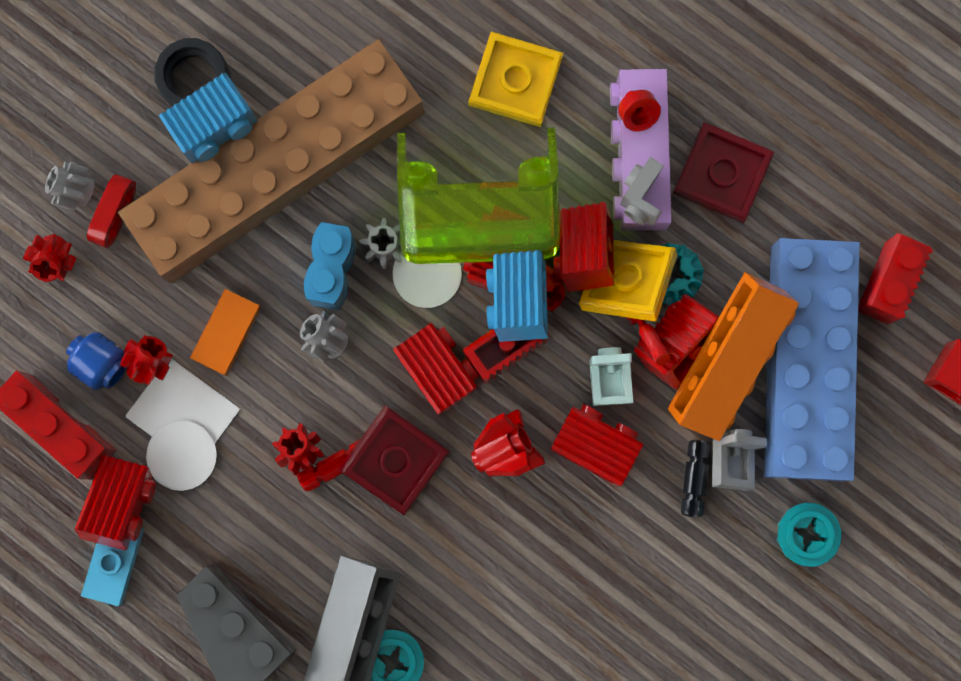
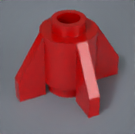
[471,409,545,477]

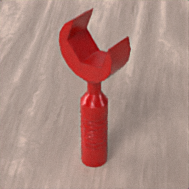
[626,317,670,366]

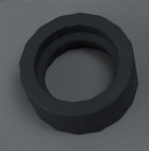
[154,38,231,107]

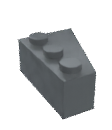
[176,564,297,681]

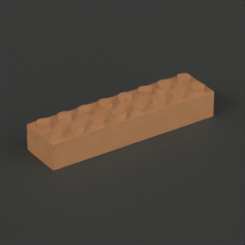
[118,39,425,284]

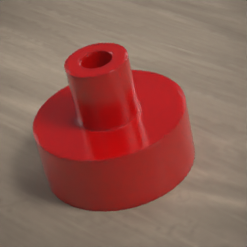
[618,89,661,132]

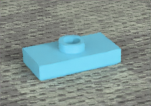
[81,528,144,607]

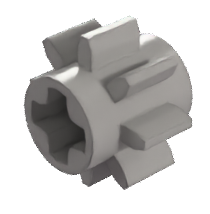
[45,161,94,211]
[359,218,409,269]
[300,311,348,362]

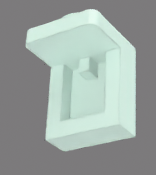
[589,347,633,407]

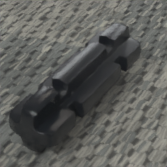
[681,440,711,518]

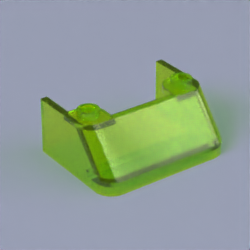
[397,127,560,264]

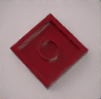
[673,122,775,223]
[339,405,450,516]

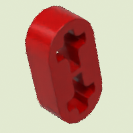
[87,174,136,248]

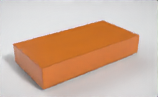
[190,289,262,376]

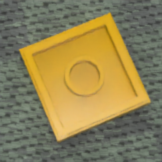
[468,32,563,127]
[579,240,677,322]

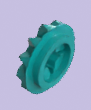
[661,242,704,305]
[777,503,841,567]
[370,629,424,681]

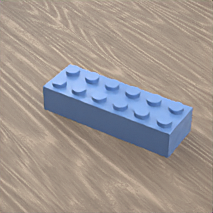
[764,238,860,482]

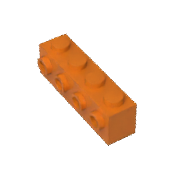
[667,272,799,441]

